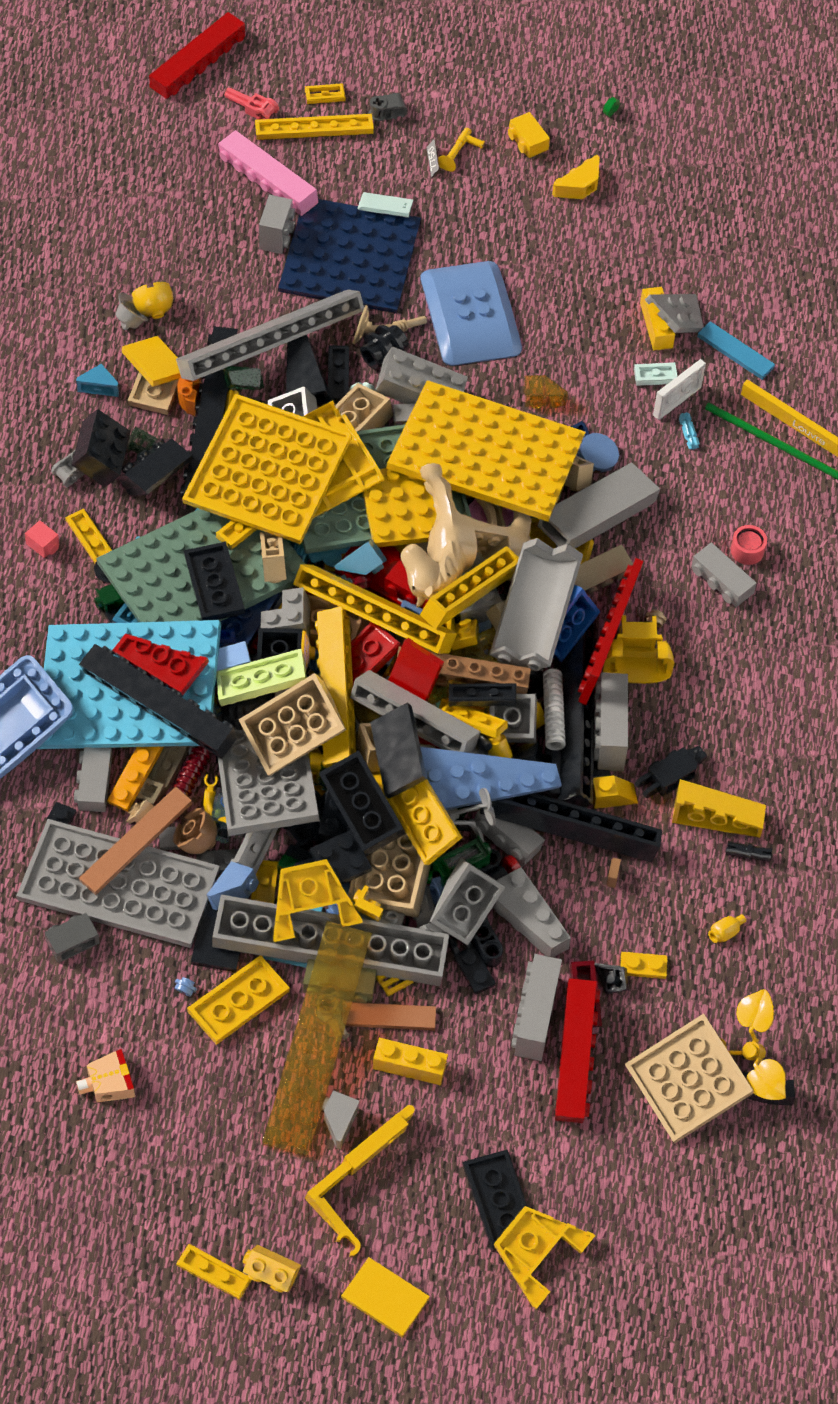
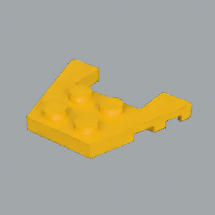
[273,859,363,942]
[493,1206,595,1309]

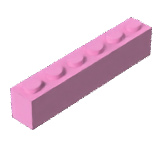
[218,130,319,216]

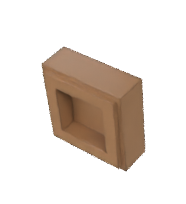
[607,858,621,888]

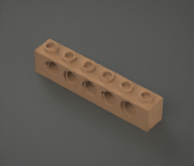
[397,646,531,694]

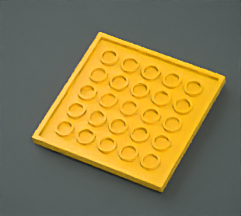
[182,394,353,544]

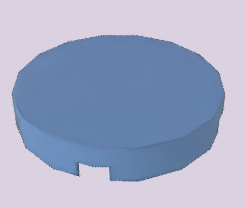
[578,433,619,472]

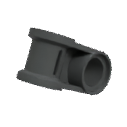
[369,93,408,121]

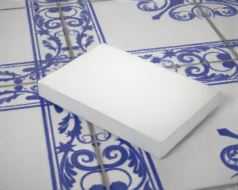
[653,359,706,420]

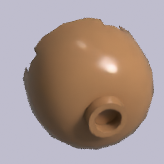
[173,808,218,855]

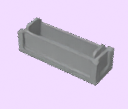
[230,828,278,874]

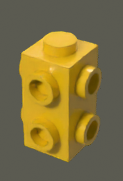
[242,1245,301,1292]

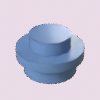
[174,977,197,997]

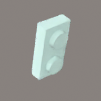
[634,362,677,386]

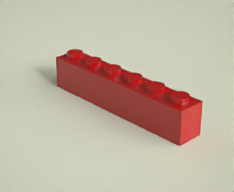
[149,12,245,99]
[555,978,600,1123]

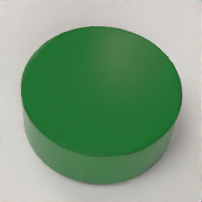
[603,97,620,117]

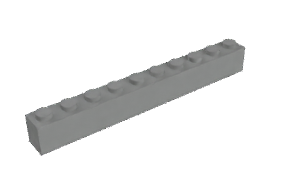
[176,290,364,381]

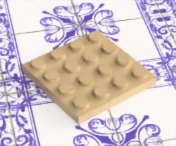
[625,1014,754,1143]

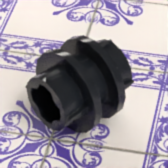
[360,325,409,369]

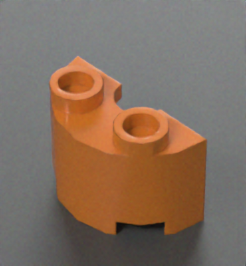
[177,377,202,416]

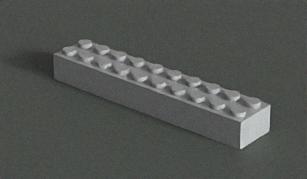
[212,895,449,986]

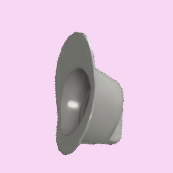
[116,293,148,330]

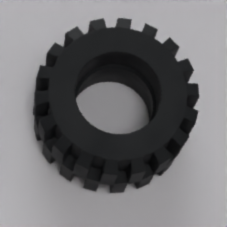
[219,693,275,730]

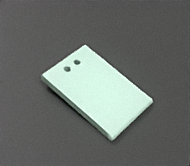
[358,192,413,217]

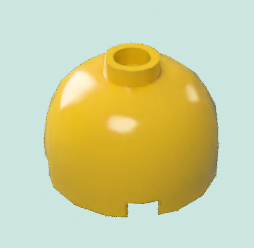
[132,282,173,319]

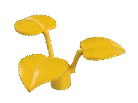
[720,989,786,1100]

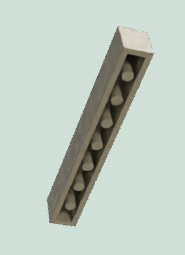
[485,545,633,631]

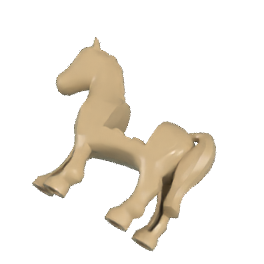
[401,463,532,608]

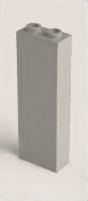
[538,462,660,548]

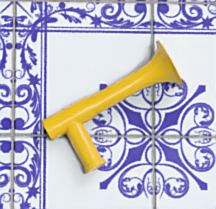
[438,128,485,172]

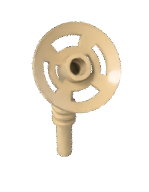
[352,305,427,345]

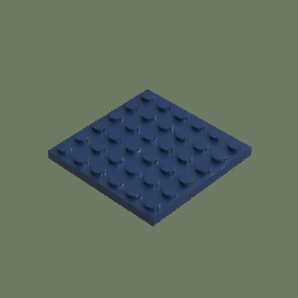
[278,199,421,313]

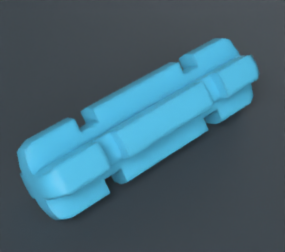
[679,412,700,449]

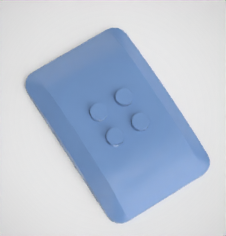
[421,261,522,366]
[0,655,74,779]

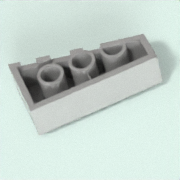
[492,867,571,957]

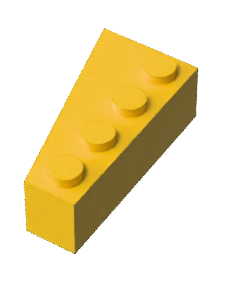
[672,779,766,838]

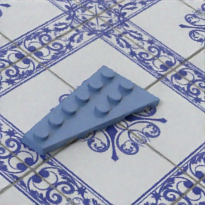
[420,747,562,810]

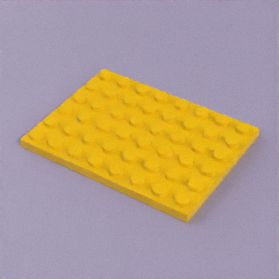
[386,380,585,522]

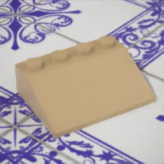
[239,673,346,776]
[348,830,431,918]

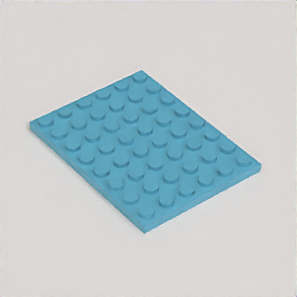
[37,620,221,749]

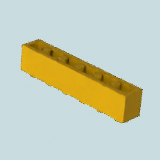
[420,546,519,630]

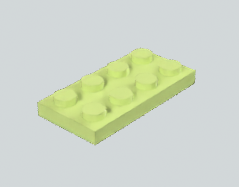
[216,649,307,706]

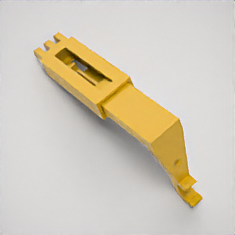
[305,1105,415,1257]

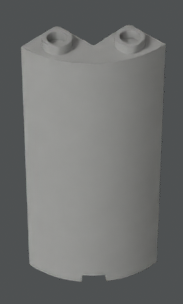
[490,538,583,671]

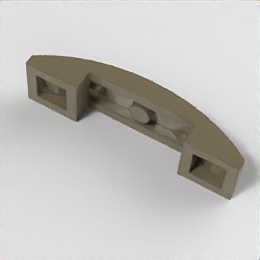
[136,746,190,805]

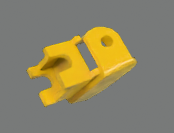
[603,615,674,684]

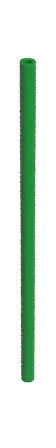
[705,402,838,480]

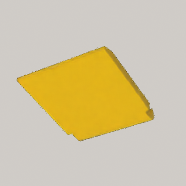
[302,401,385,518]

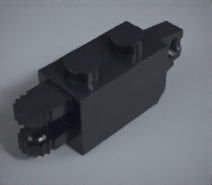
[634,746,707,798]

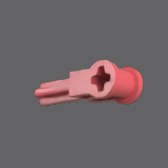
[224,88,279,120]

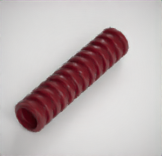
[171,746,212,821]

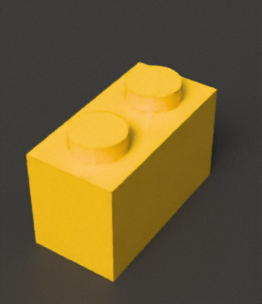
[508,112,550,158]

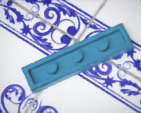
[697,321,775,380]

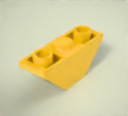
[552,155,600,199]

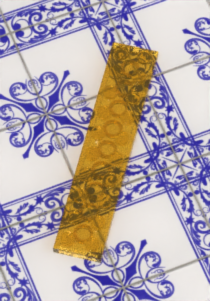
[262,921,372,1157]

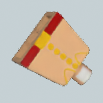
[76,1049,135,1102]

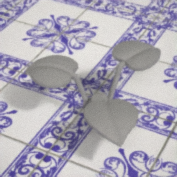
[446,788,496,855]

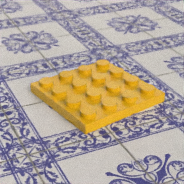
[362,468,437,547]

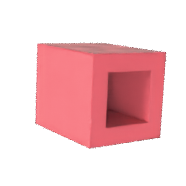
[25,520,59,558]

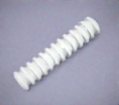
[543,669,565,750]

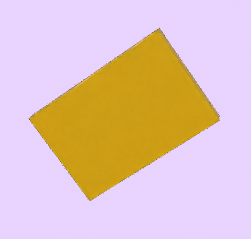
[122,336,181,387]
[341,1257,430,1338]

